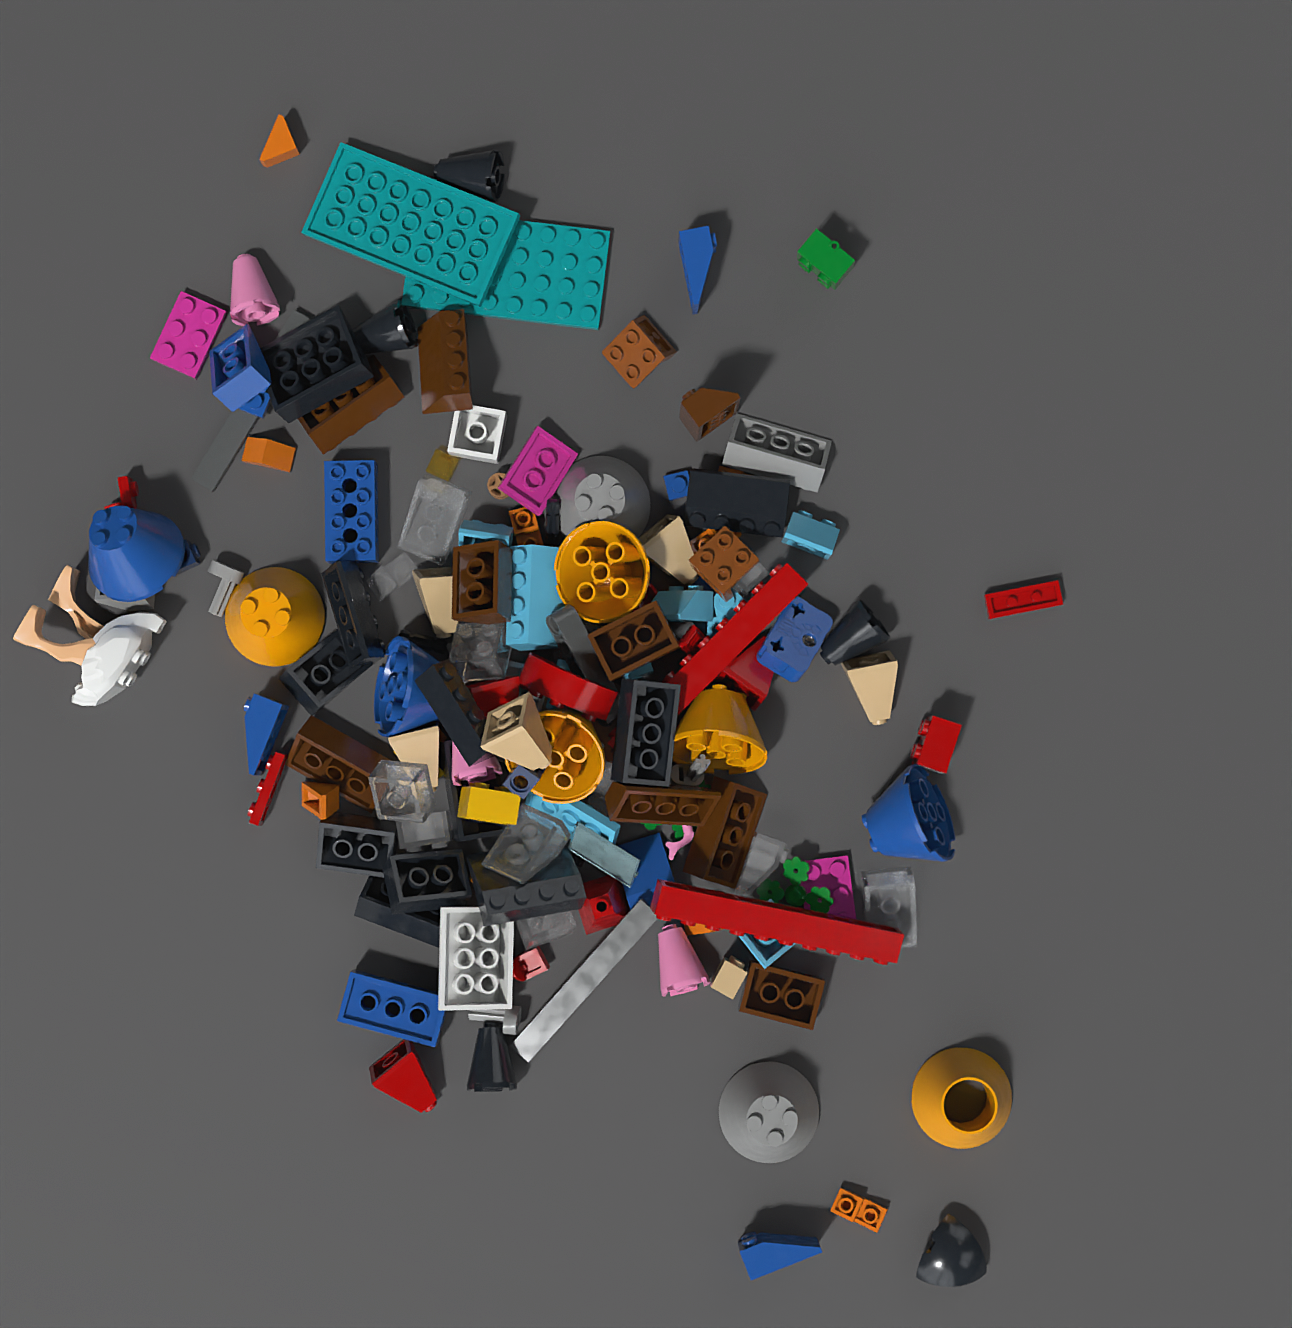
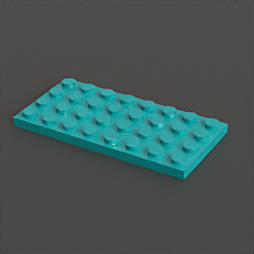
[301,142,520,307]
[402,220,610,330]

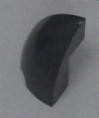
[916,1213,987,1287]

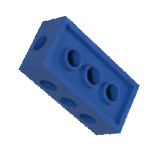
[324,460,379,564]
[337,969,447,1047]

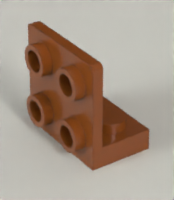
[602,315,677,388]
[689,526,759,603]

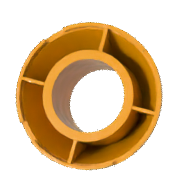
[911,1047,1012,1149]

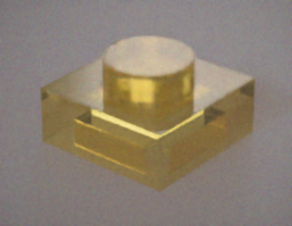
[426,449,459,483]

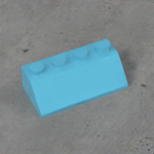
[506,544,566,651]

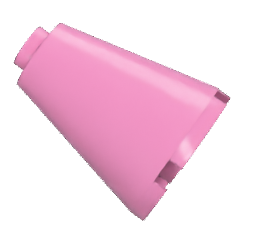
[230,254,280,326]
[452,741,502,786]
[658,924,710,997]

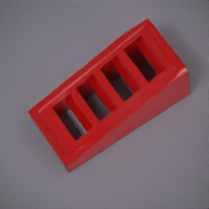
[679,625,705,656]

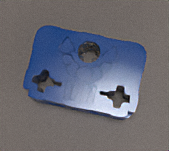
[756,596,833,682]

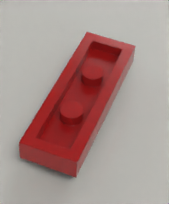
[984,580,1063,620]
[248,752,288,826]

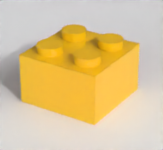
[457,782,521,825]

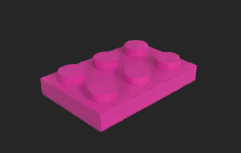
[150,291,227,380]
[498,426,578,516]
[800,855,856,919]

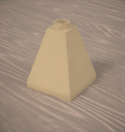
[638,515,699,586]
[412,567,458,638]
[841,651,898,725]
[480,692,552,771]
[388,722,440,794]

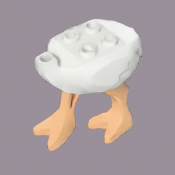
[13,565,167,706]

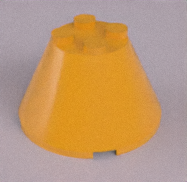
[554,521,650,623]
[225,567,325,667]
[672,684,767,775]
[505,707,605,804]

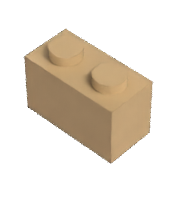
[710,955,748,999]

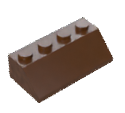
[417,309,473,414]
[298,354,404,455]
[679,388,741,442]
[285,715,398,814]
[682,776,768,889]
[605,781,721,826]

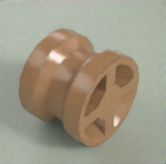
[487,473,509,500]

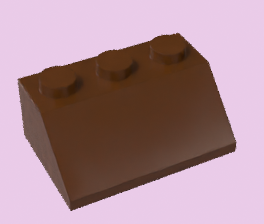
[452,540,512,625]

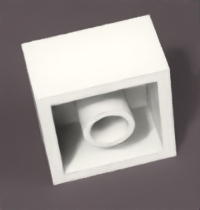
[447,405,507,464]

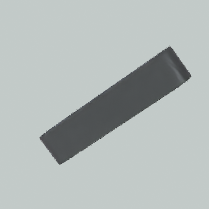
[546,604,620,726]

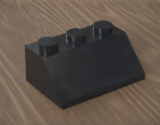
[316,812,399,878]

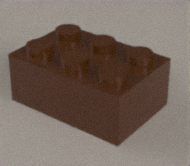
[587,600,681,681]
[738,960,825,1030]

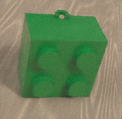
[797,228,855,290]

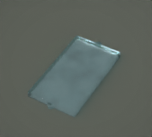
[568,822,640,888]

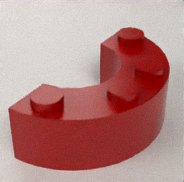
[519,653,618,722]

